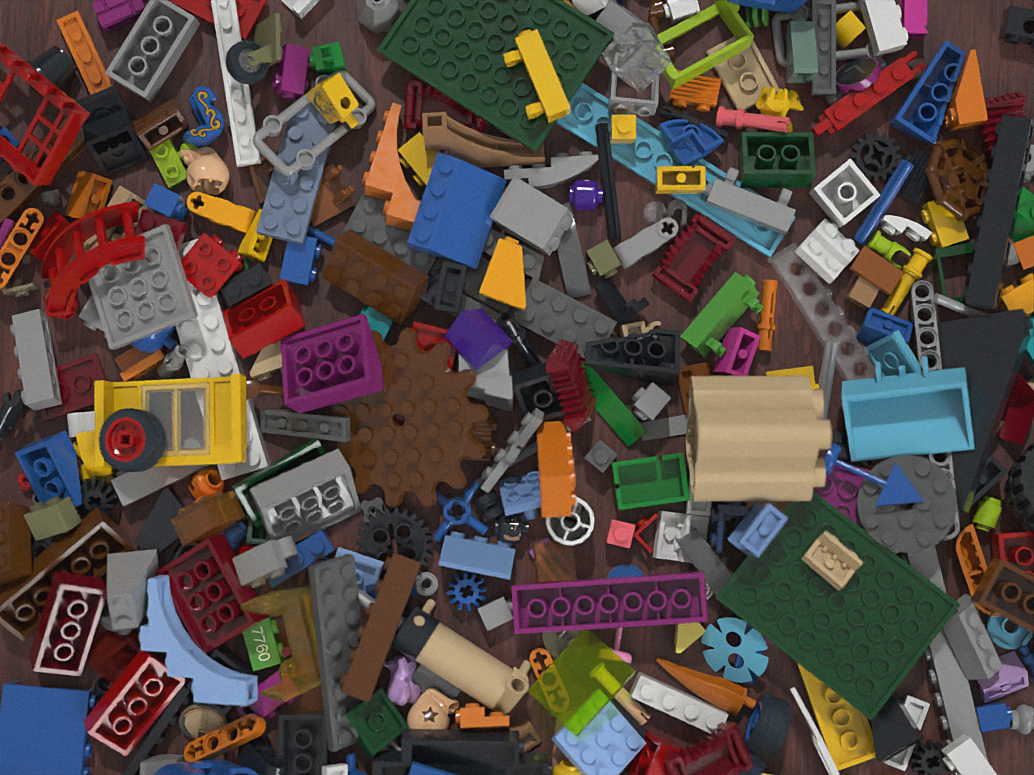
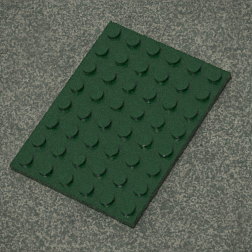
[377,0,614,153]
[715,491,961,720]

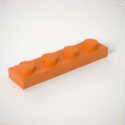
[56,10,114,95]

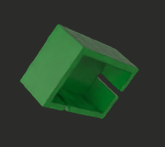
[611,452,690,510]

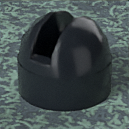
[94,676,114,698]

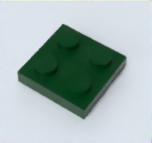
[342,688,409,757]

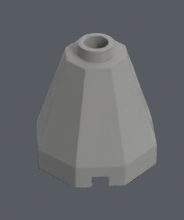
[356,0,404,34]

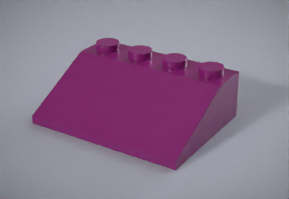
[280,314,384,413]

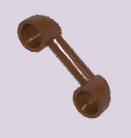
[648,0,676,63]
[246,379,284,401]

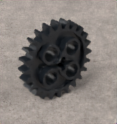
[356,505,433,580]

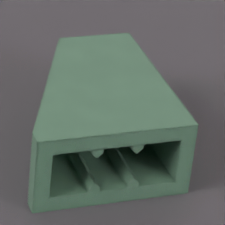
[786,18,818,83]

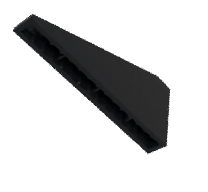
[937,308,1033,514]

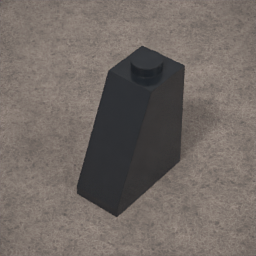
[135,486,199,556]
[871,690,924,763]

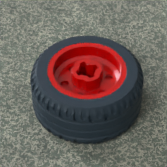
[98,408,166,472]

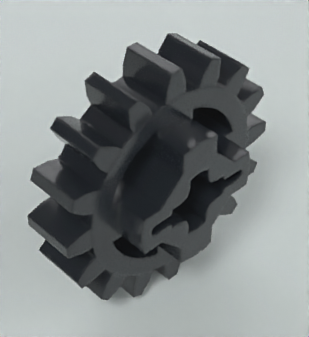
[849,131,902,183]

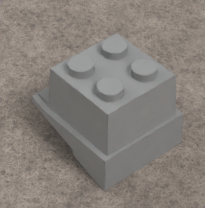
[459,349,513,411]

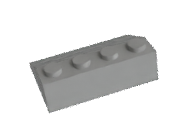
[250,449,361,542]

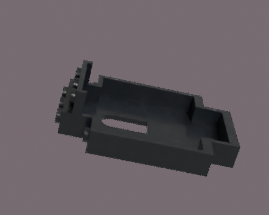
[373,729,553,775]

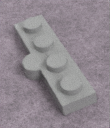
[480,408,544,493]

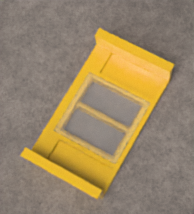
[94,374,247,468]

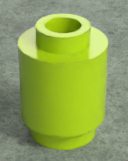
[972,496,1002,532]

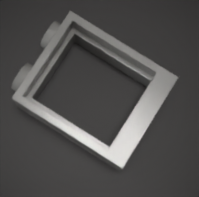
[608,49,660,117]

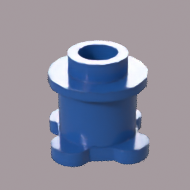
[219,520,248,550]

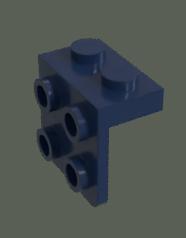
[708,501,749,553]

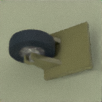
[225,13,283,84]

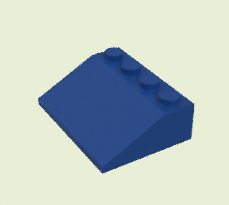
[407,152,506,270]

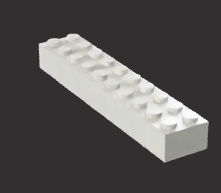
[175,239,271,480]

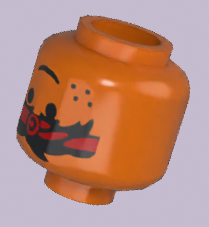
[188,467,224,501]

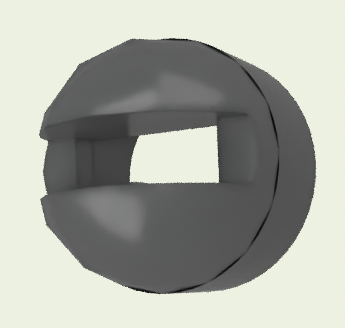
[40,189,61,207]

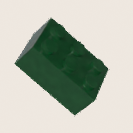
[738,132,816,188]

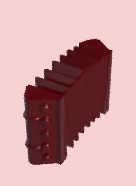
[403,81,485,133]
[976,91,1034,169]
[651,211,736,303]
[545,339,597,431]
[663,722,753,775]

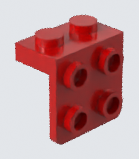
[181,233,246,298]

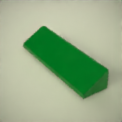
[581,360,647,447]

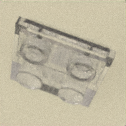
[602,22,672,92]

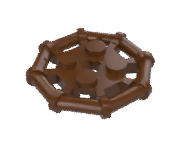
[924,136,989,222]

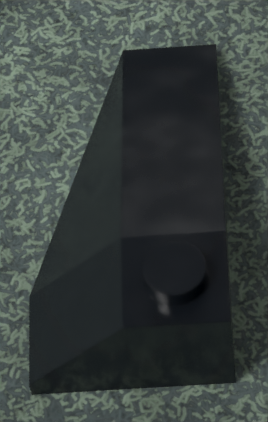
[585,329,680,386]

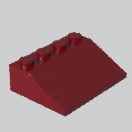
[157,533,269,654]

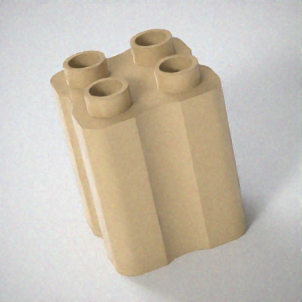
[685,376,831,501]

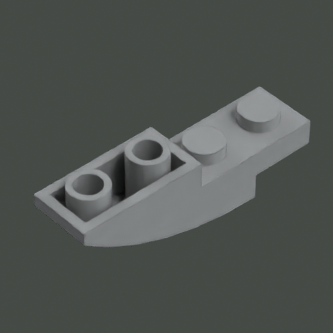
[504,152,598,190]

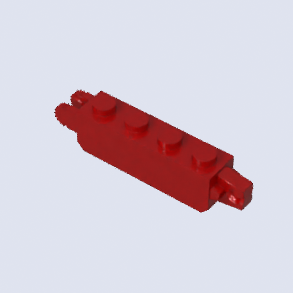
[810,51,927,138]

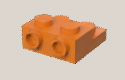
[455,703,510,730]

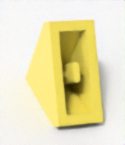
[674,622,706,653]

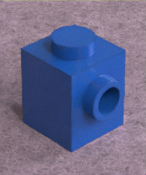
[974,702,1013,732]

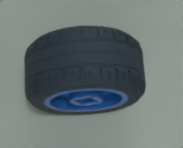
[743,693,792,761]

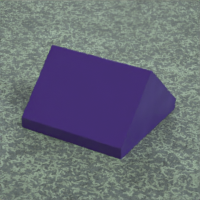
[445,309,513,371]

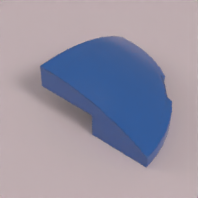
[659,119,724,166]

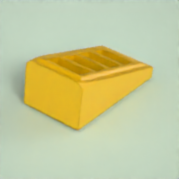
[237,209,273,262]

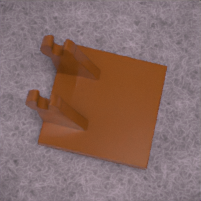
[310,164,355,227]

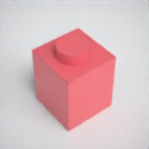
[605,518,635,548]

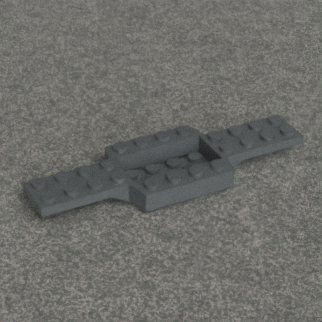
[343,191,617,359]

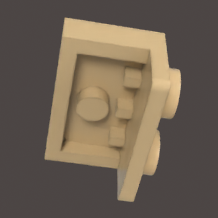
[801,531,863,591]

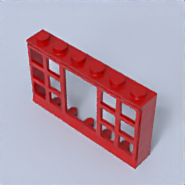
[0,41,90,186]

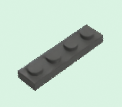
[811,0,836,96]
[260,407,350,442]

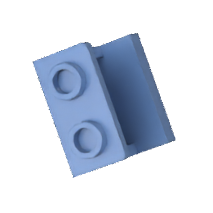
[727,503,788,557]

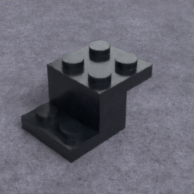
[75,85,149,177]

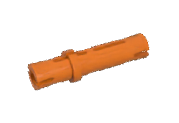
[756,279,778,352]

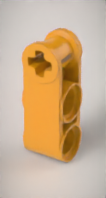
[187,192,257,234]

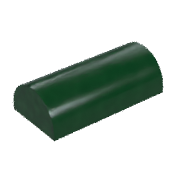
[232,438,326,528]

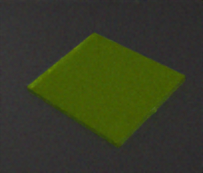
[528,630,636,737]

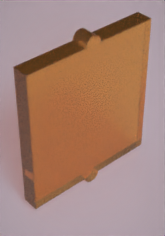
[533,542,577,583]

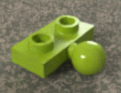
[150,138,198,189]

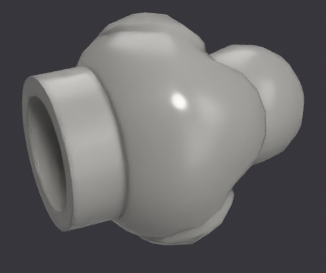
[1009,704,1034,735]

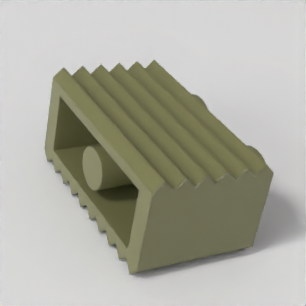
[23,496,82,541]

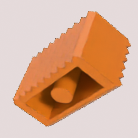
[668,69,722,112]

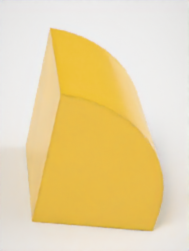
[836,10,866,50]

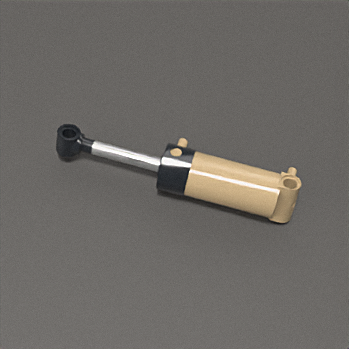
[305,556,531,715]

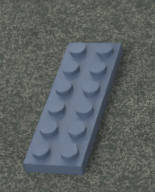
[256,99,338,245]

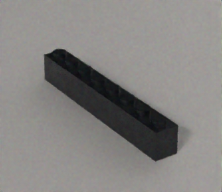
[963,115,1034,310]

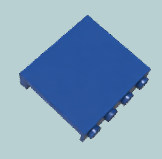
[0,681,97,775]

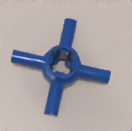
[433,479,488,542]

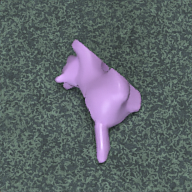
[383,655,420,706]

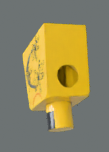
[305,73,359,131]

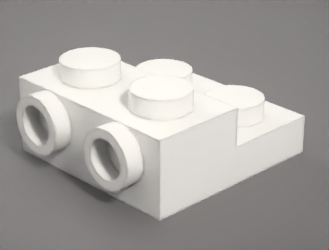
[795,219,860,284]

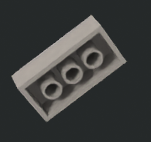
[105,0,200,103]

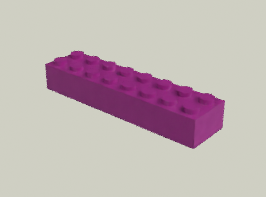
[511,571,709,634]

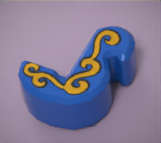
[182,86,224,147]

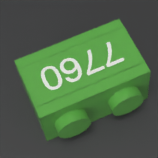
[243,615,285,671]

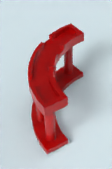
[41,202,145,316]

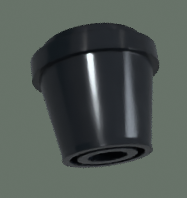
[26,46,77,99]

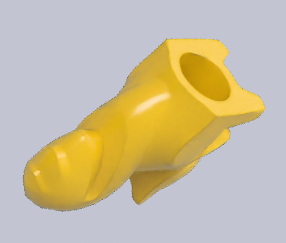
[756,86,804,132]

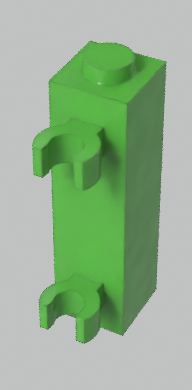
[680,272,763,358]

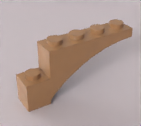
[422,112,545,168]

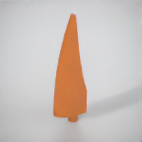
[656,657,757,717]

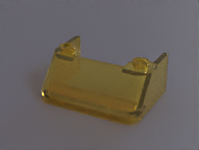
[241,586,321,702]

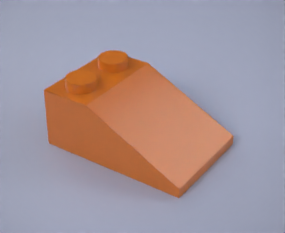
[942,49,988,133]

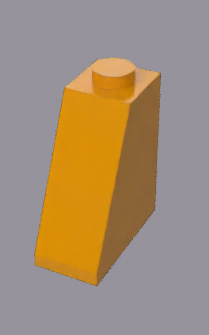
[479,237,526,311]

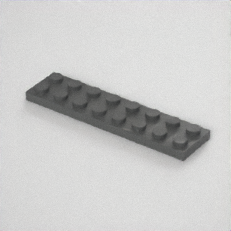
[309,554,364,752]

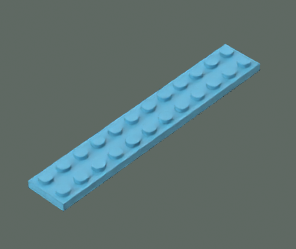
[556,83,796,258]

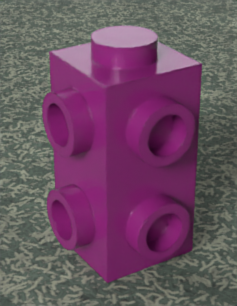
[272,43,310,101]

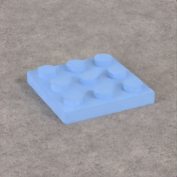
[551,689,646,775]

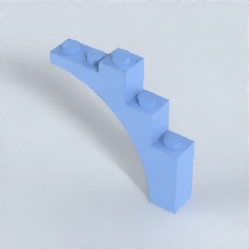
[139,575,258,706]

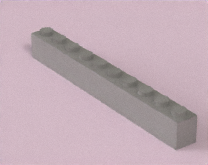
[899,545,988,775]

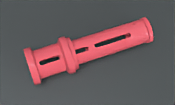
[716,106,790,133]

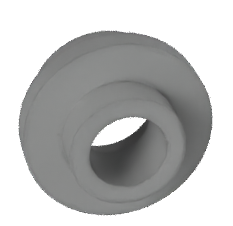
[414,572,438,596]

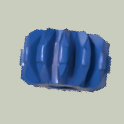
[447,570,487,611]

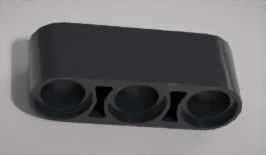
[237,736,287,775]

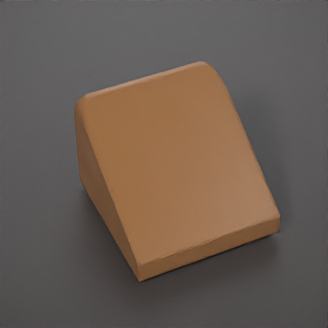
[510,717,542,752]

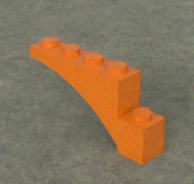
[362,103,421,231]

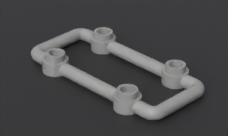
[771,1,898,67]
[252,70,376,176]

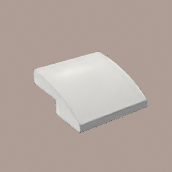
[653,510,709,563]

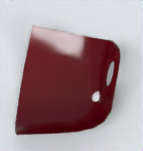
[996,374,1034,445]

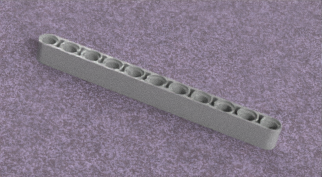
[909,280,960,541]

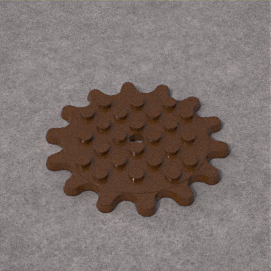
[330,327,489,508]

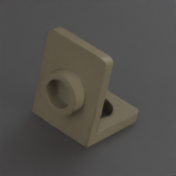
[0,268,40,298]

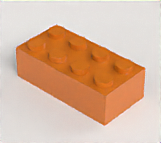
[536,421,576,517]

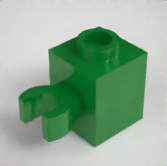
[309,42,346,76]

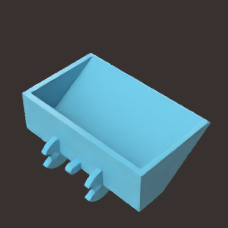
[841,356,975,462]

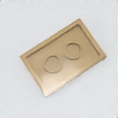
[705,36,779,110]

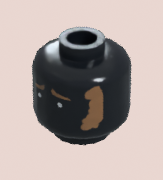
[495,513,530,544]

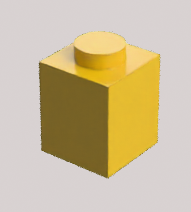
[610,115,636,144]

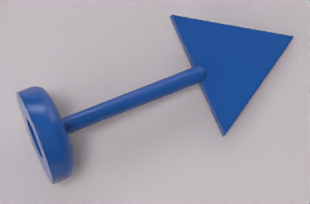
[824,443,924,506]

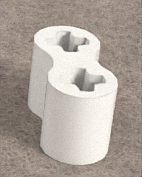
[67,411,95,438]

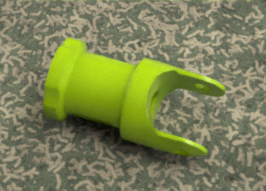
[866,230,911,269]

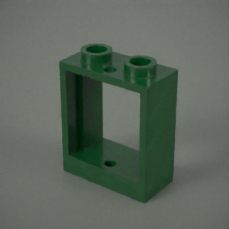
[930,243,975,310]

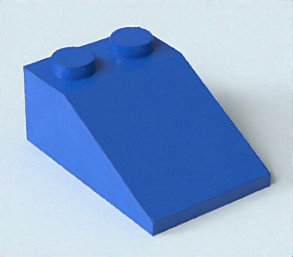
[15,430,82,507]

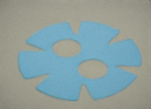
[702,617,769,683]

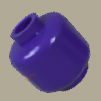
[569,180,603,211]

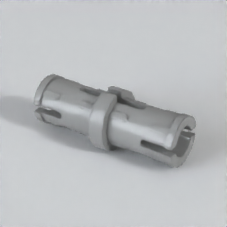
[157,344,190,379]

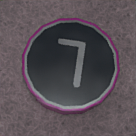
[836,56,881,93]

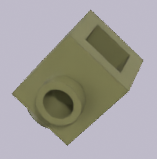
[586,240,621,279]

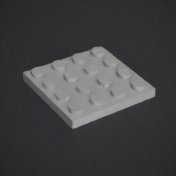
[89,224,198,350]

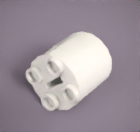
[545,497,594,545]

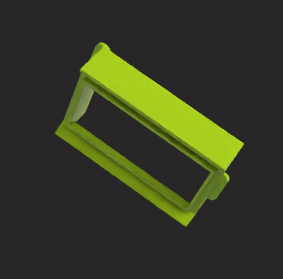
[641,0,754,90]

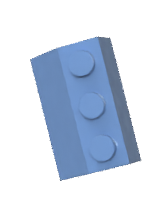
[439,531,515,579]

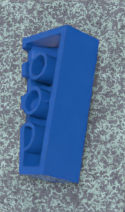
[889,40,966,145]

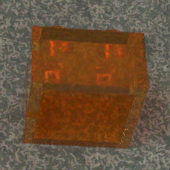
[171,490,245,546]

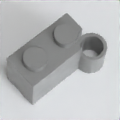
[232,536,299,588]

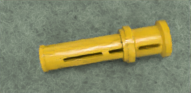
[880,248,933,316]

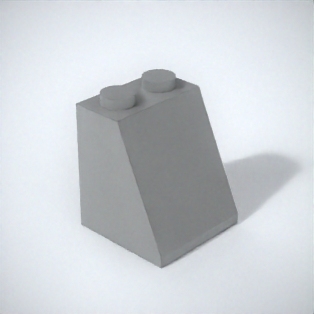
[490,176,574,256]
[107,549,160,630]

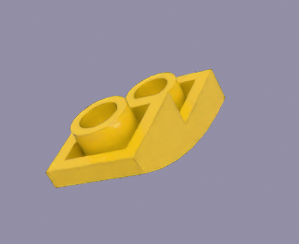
[76,430,114,478]

